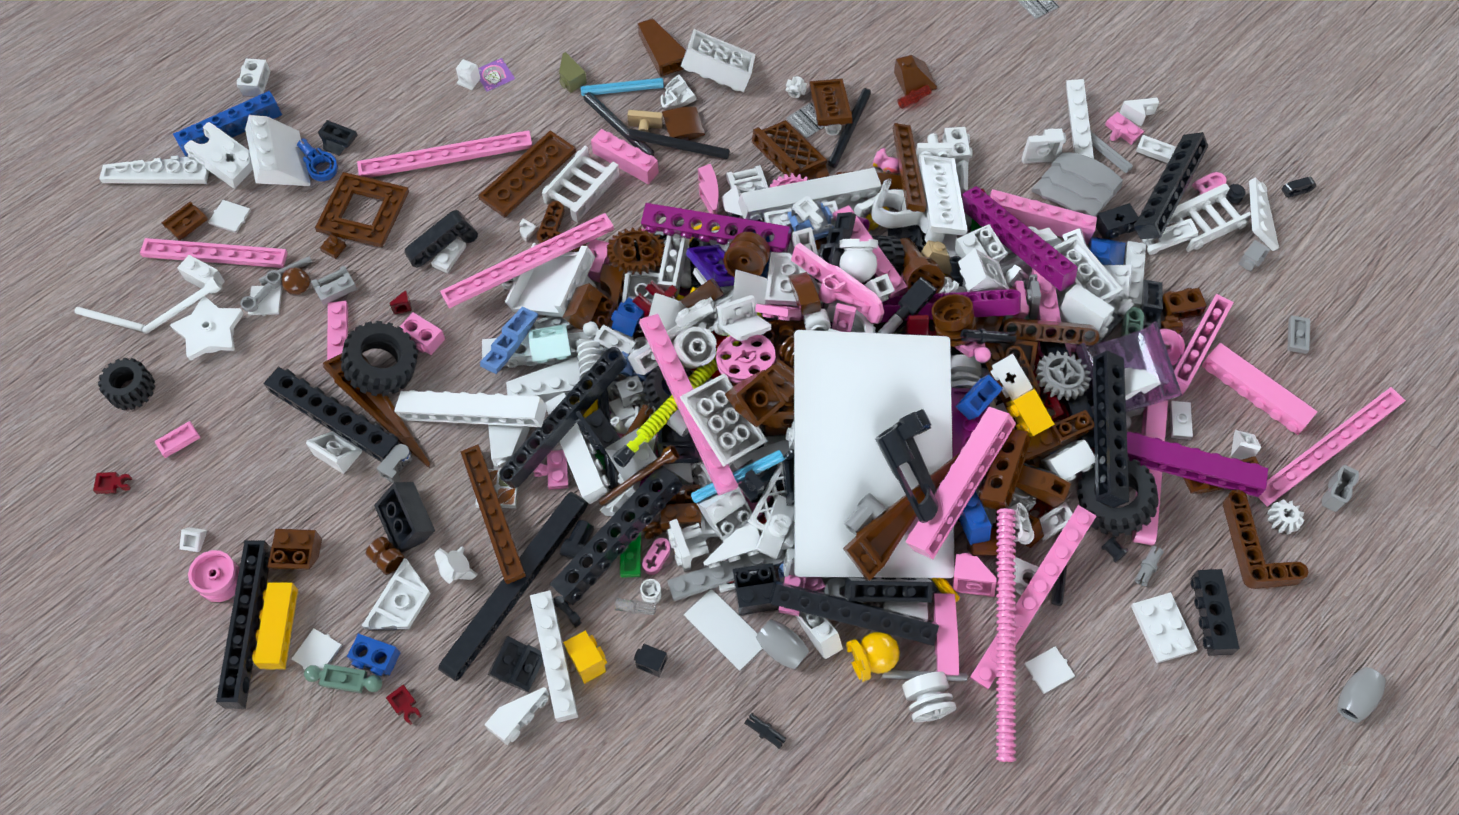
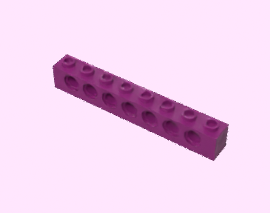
[962,186,1078,291]
[641,203,792,253]

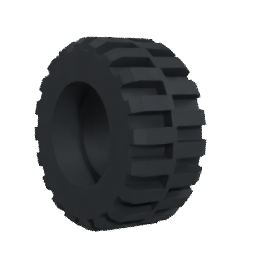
[341,321,418,396]
[1077,457,1159,536]

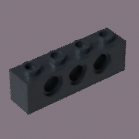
[1190,569,1240,656]
[845,577,933,602]

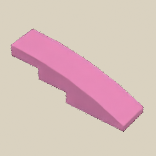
[933,593,959,676]

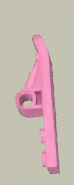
[791,243,884,324]

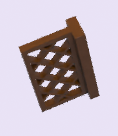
[752,120,827,177]

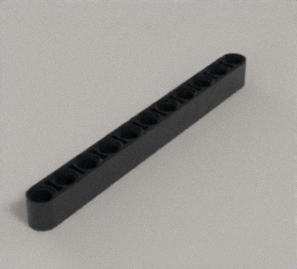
[438,491,588,681]

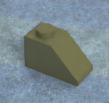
[559,52,587,93]

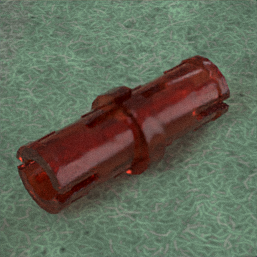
[897,85,932,109]

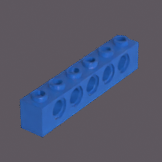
[173,90,282,157]

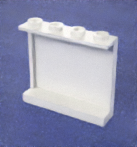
[505,243,595,317]

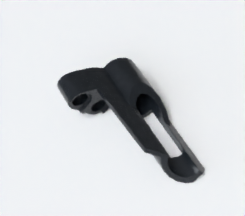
[875,409,938,523]

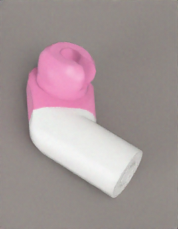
[610,417,627,438]

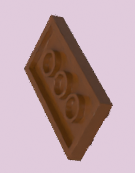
[809,78,852,126]

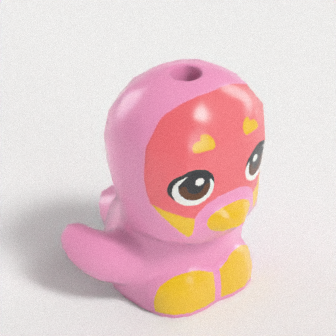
[873,148,900,174]

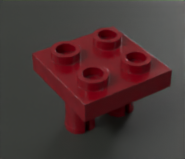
[632,280,677,318]

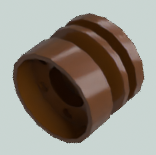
[932,294,977,346]

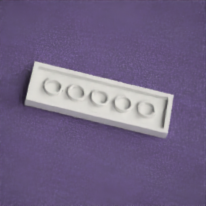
[918,154,967,236]

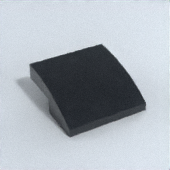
[487,636,543,692]

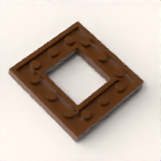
[315,172,409,248]

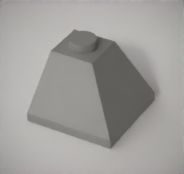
[605,428,657,482]

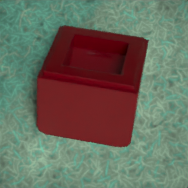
[389,291,412,314]

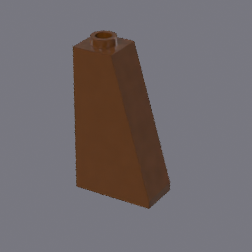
[638,19,686,77]

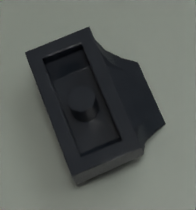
[318,120,358,156]

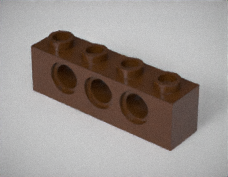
[979,429,1031,510]

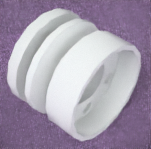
[950,355,981,388]
[902,672,956,722]

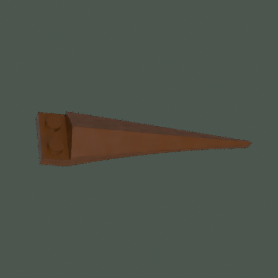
[323,353,430,468]
[843,453,960,581]

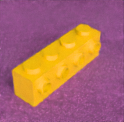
[252,583,298,669]

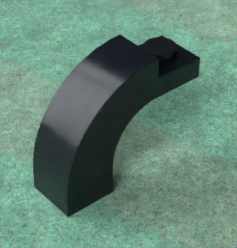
[738,464,783,503]

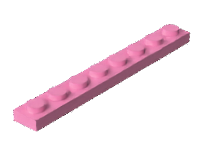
[140,238,288,268]

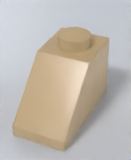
[921,240,951,275]

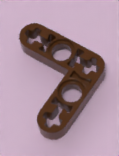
[537,201,587,252]

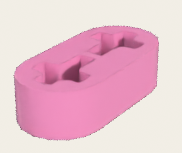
[642,538,671,575]

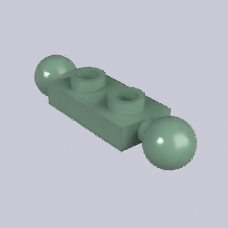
[304,664,382,693]

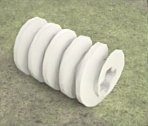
[576,338,604,379]

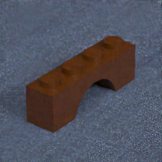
[600,264,625,330]

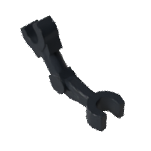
[531,593,582,628]

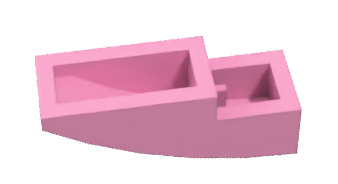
[698,164,719,214]

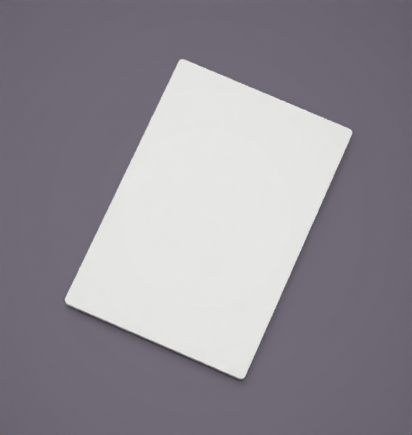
[794,330,955,578]

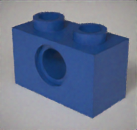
[611,297,645,337]

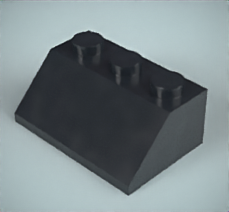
[374,482,435,553]

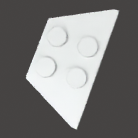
[362,558,431,630]

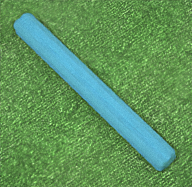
[581,78,664,96]
[691,450,785,503]

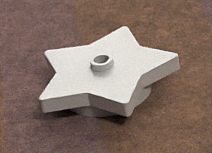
[170,296,244,360]

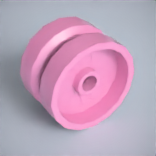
[188,550,240,602]

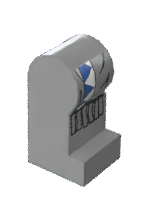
[377,444,412,483]

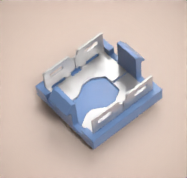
[787,200,834,240]

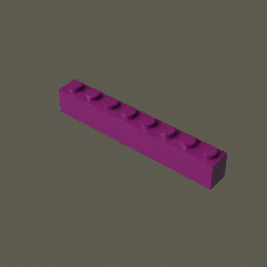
[1127,431,1268,497]

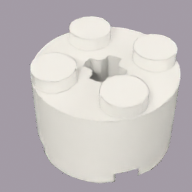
[672,327,717,369]

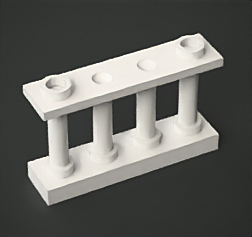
[542,146,620,223]
[1168,183,1251,252]

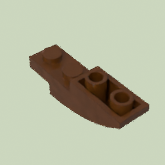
[1024,410,1094,462]

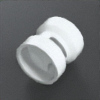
[640,579,662,605]

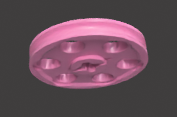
[716,335,776,383]

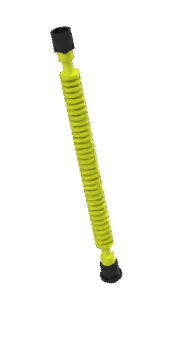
[612,304,774,468]

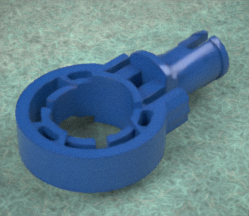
[297,138,338,181]

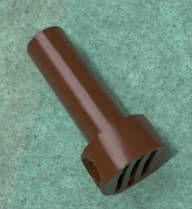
[900,238,945,294]

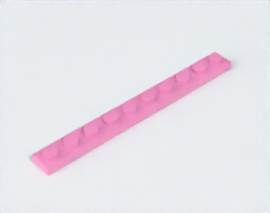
[357,130,532,178]
[440,213,614,308]
[639,314,738,496]
[1258,387,1406,507]
[970,505,1096,690]

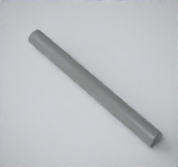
[882,670,967,681]

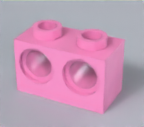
[400,312,445,355]

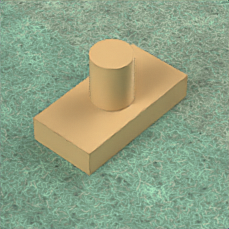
[627,110,663,132]

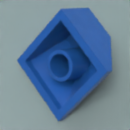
[1088,236,1126,265]

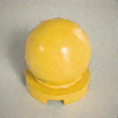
[846,632,900,682]

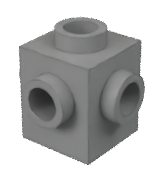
[616,375,646,408]

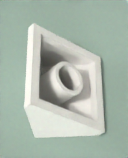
[306,431,362,474]

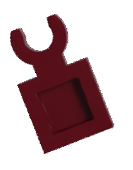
[93,472,132,494]
[385,684,422,725]

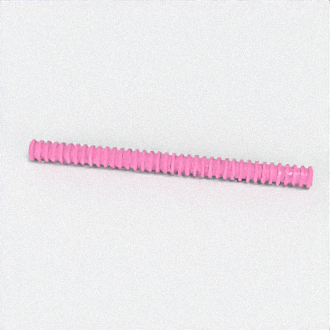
[996,508,1016,762]

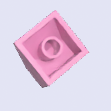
[953,553,997,597]

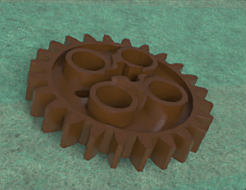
[607,227,665,275]

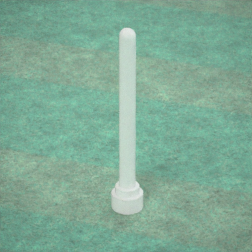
[142,277,222,334]

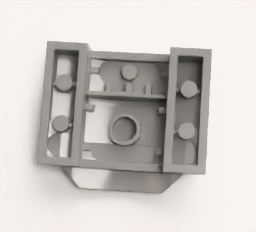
[1032,152,1123,217]

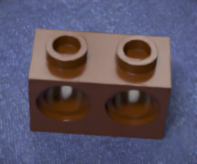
[1162,288,1207,320]

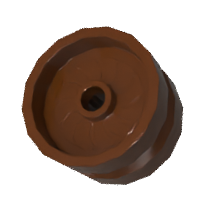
[723,232,771,278]

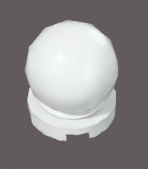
[839,239,878,283]

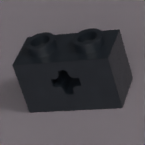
[1096,203,1139,239]

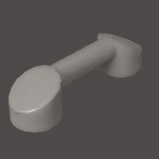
[240,270,281,312]

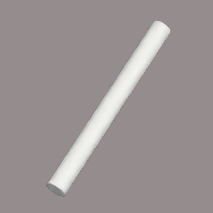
[75,307,145,332]

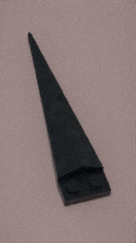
[657,423,700,464]

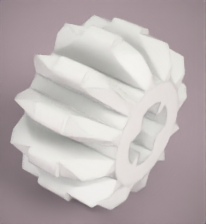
[1267,500,1304,535]

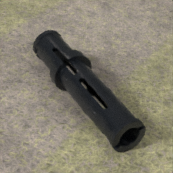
[961,328,1016,344]

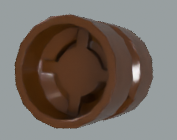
[365,536,405,575]

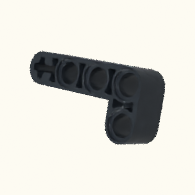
[404,210,478,268]

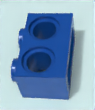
[955,375,1003,420]
[347,634,400,676]

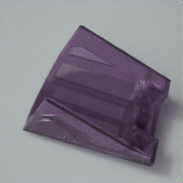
[1075,322,1182,413]

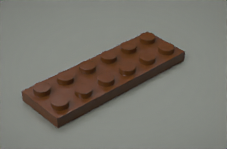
[478,130,576,218]

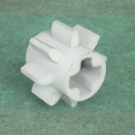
[786,76,807,98]

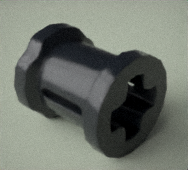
[1101,536,1129,563]

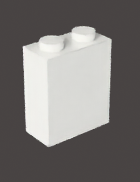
[1059,284,1115,339]

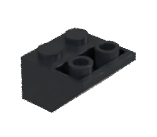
[732,563,779,616]

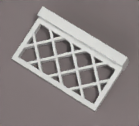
[748,462,795,550]

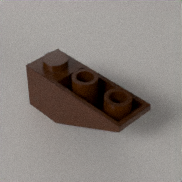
[1005,465,1071,507]

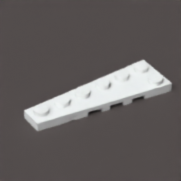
[99,154,209,184]

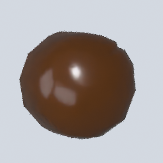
[281,267,310,294]

